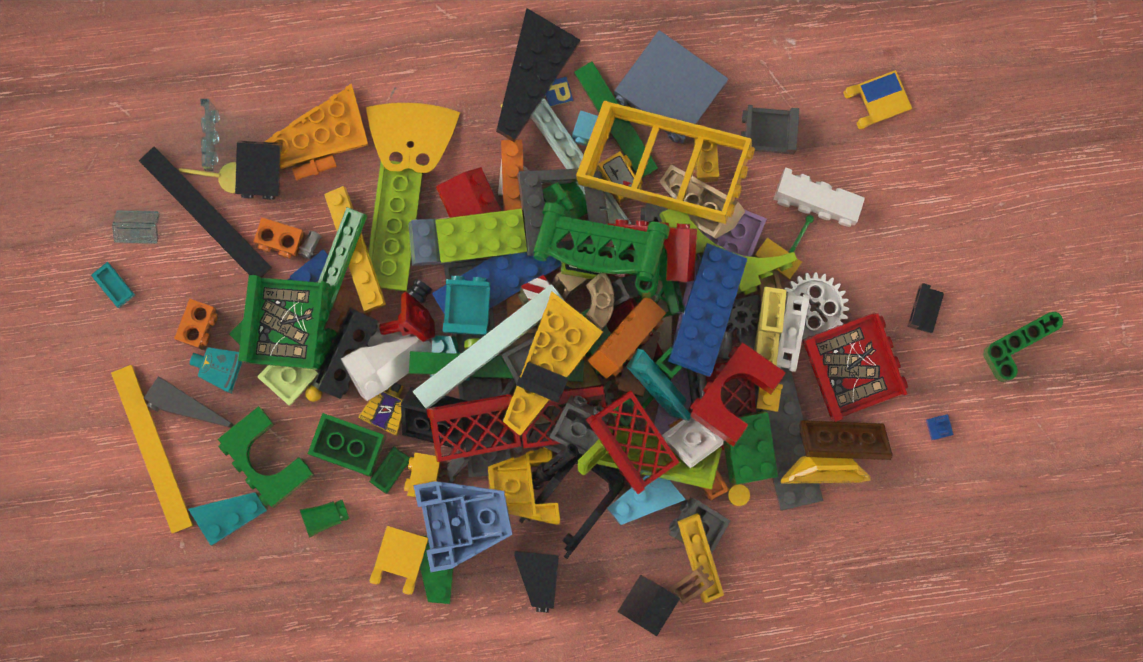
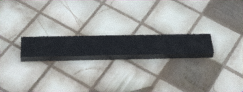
[139,146,272,278]

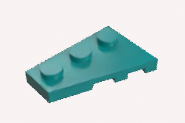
[188,492,267,546]

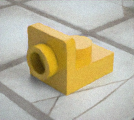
[756,384,783,412]

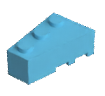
[607,475,686,525]

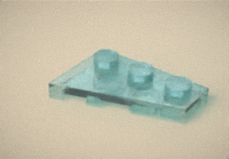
[200,99,219,171]

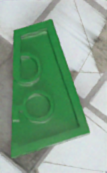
[420,535,453,604]

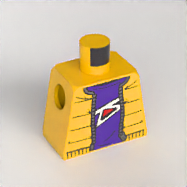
[358,383,404,436]

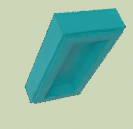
[91,262,135,309]

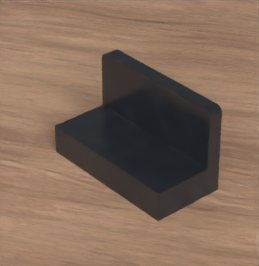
[907,283,944,333]
[516,362,568,403]

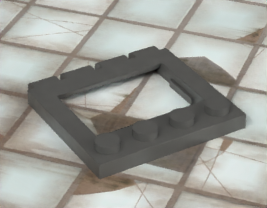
[517,168,609,256]

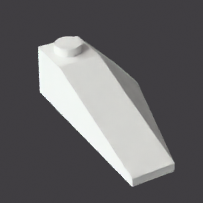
[341,336,432,401]

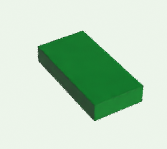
[369,446,410,494]

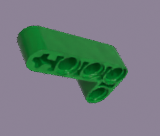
[578,244,660,298]
[983,312,1063,382]

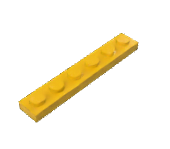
[324,186,386,312]

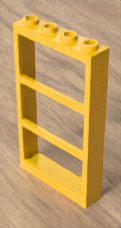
[576,101,755,224]

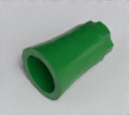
[299,499,349,538]

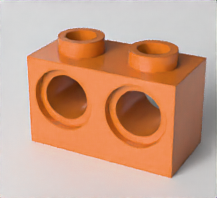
[253,217,305,259]
[174,298,218,350]

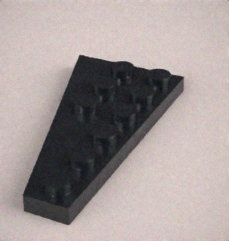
[496,8,580,142]

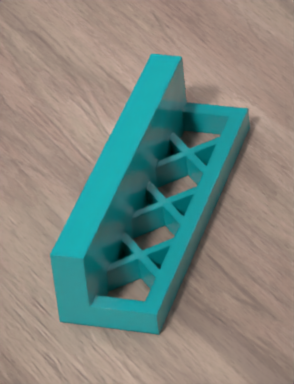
[626,349,691,421]

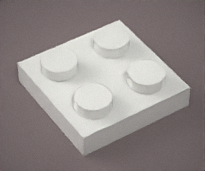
[662,417,724,468]

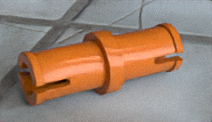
[292,154,337,181]

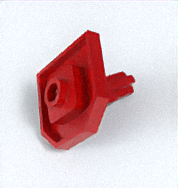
[379,292,435,342]

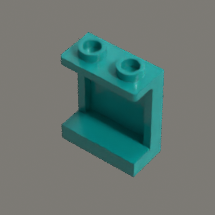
[443,276,491,335]

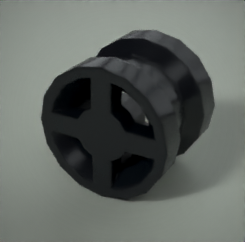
[406,279,433,305]

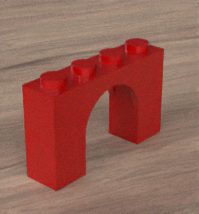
[606,219,697,282]
[690,342,786,447]

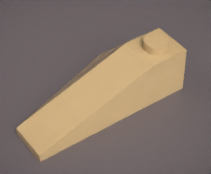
[659,165,745,239]

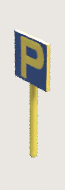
[501,77,573,108]

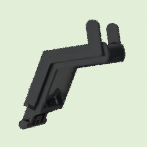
[519,453,625,559]

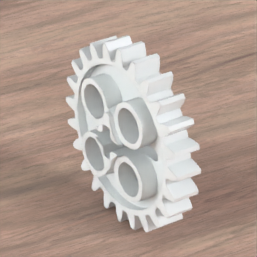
[784,272,849,339]

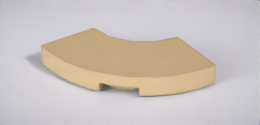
[585,273,614,330]

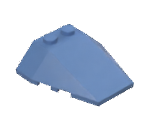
[414,481,513,572]

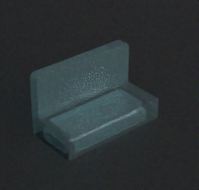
[112,210,159,244]

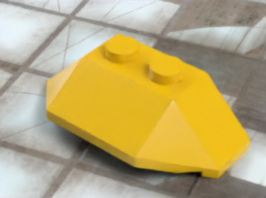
[781,456,871,484]

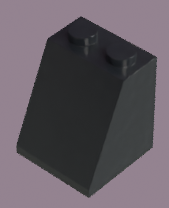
[514,551,559,613]
[618,575,680,636]

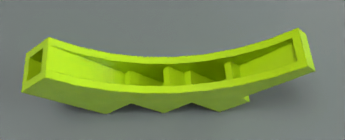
[659,209,797,295]

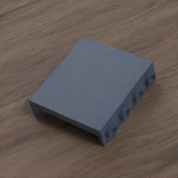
[614,30,728,144]

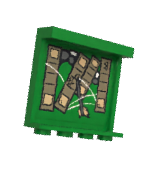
[238,275,332,370]

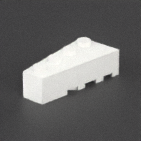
[773,167,865,227]

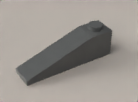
[144,376,234,428]

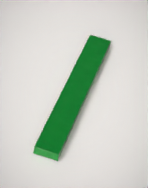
[409,351,584,382]

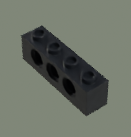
[312,307,378,399]

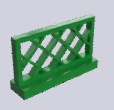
[622,244,685,318]

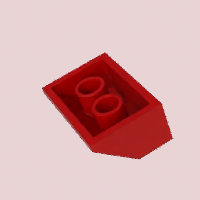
[436,167,501,218]

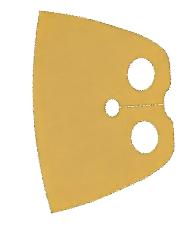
[366,103,460,173]

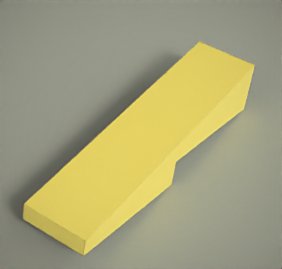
[754,287,787,366]

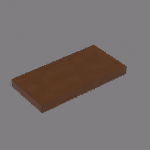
[799,420,893,460]

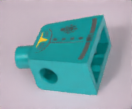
[189,348,243,394]

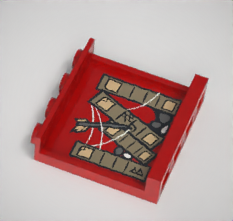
[802,312,908,422]

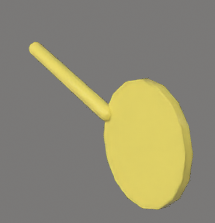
[178,162,236,194]

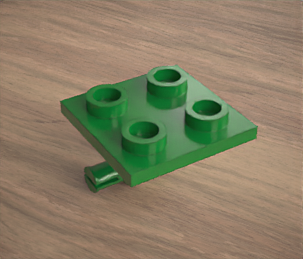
[543,182,588,219]

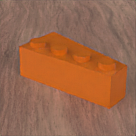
[587,298,666,379]

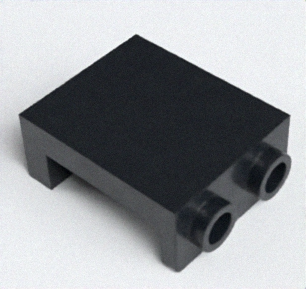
[235,141,282,200]

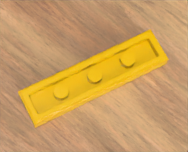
[677,514,724,603]

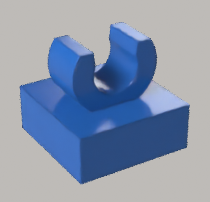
[926,414,954,441]

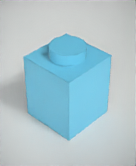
[572,110,598,146]

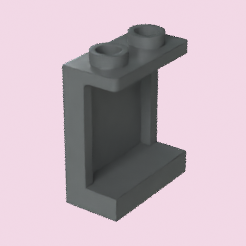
[741,105,800,155]

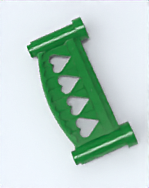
[533,202,670,281]

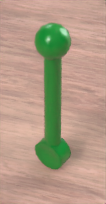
[789,215,814,253]

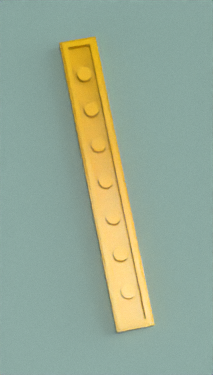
[111,365,194,534]

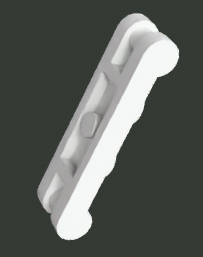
[777,291,810,372]

